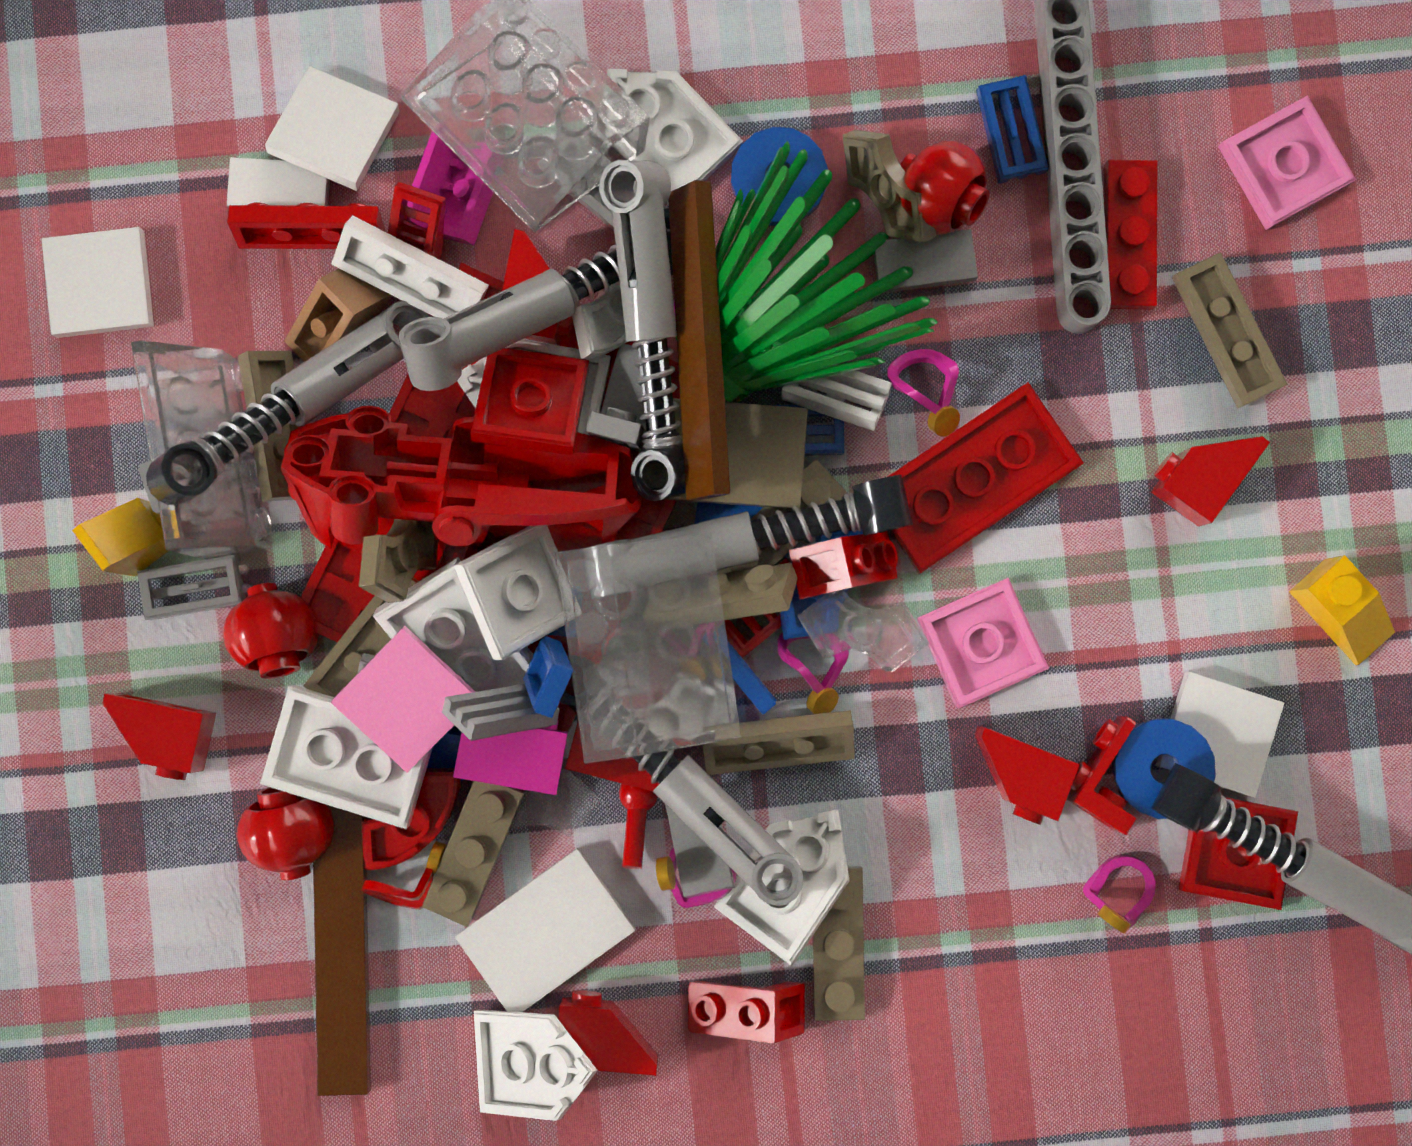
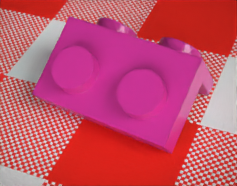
[407,127,507,246]

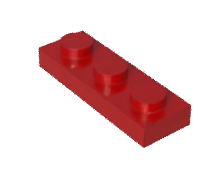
[1104,159,1158,310]
[227,202,386,249]

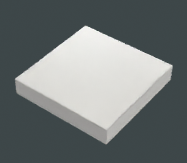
[265,66,400,191]
[41,227,154,338]
[454,525,583,660]
[1156,672,1284,798]

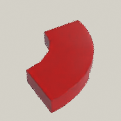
[361,768,461,870]

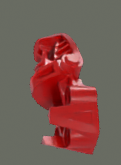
[281,406,642,550]

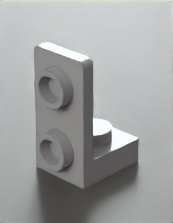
[586,344,647,452]

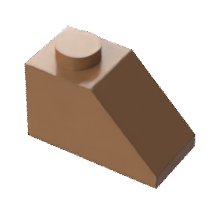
[284,269,391,362]

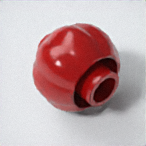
[900,141,990,235]
[223,583,320,679]
[236,787,334,881]

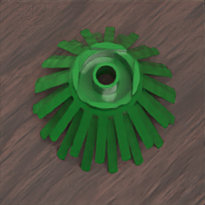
[676,141,938,403]

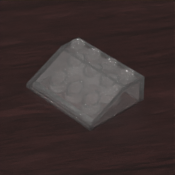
[401,0,650,233]
[131,340,272,559]
[554,532,741,764]

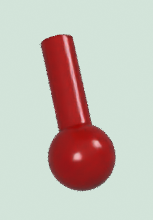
[619,783,658,869]

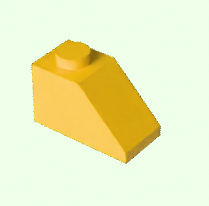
[72,498,182,577]
[1289,555,1395,665]

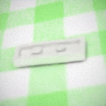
[331,215,489,319]

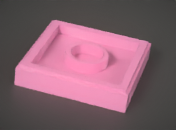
[1218,95,1356,230]
[916,578,1049,709]
[331,625,476,773]

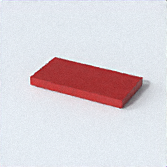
[887,382,1084,574]

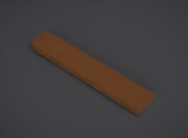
[668,180,730,500]
[313,805,371,1096]

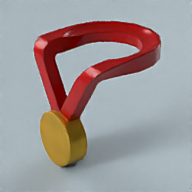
[361,841,448,910]

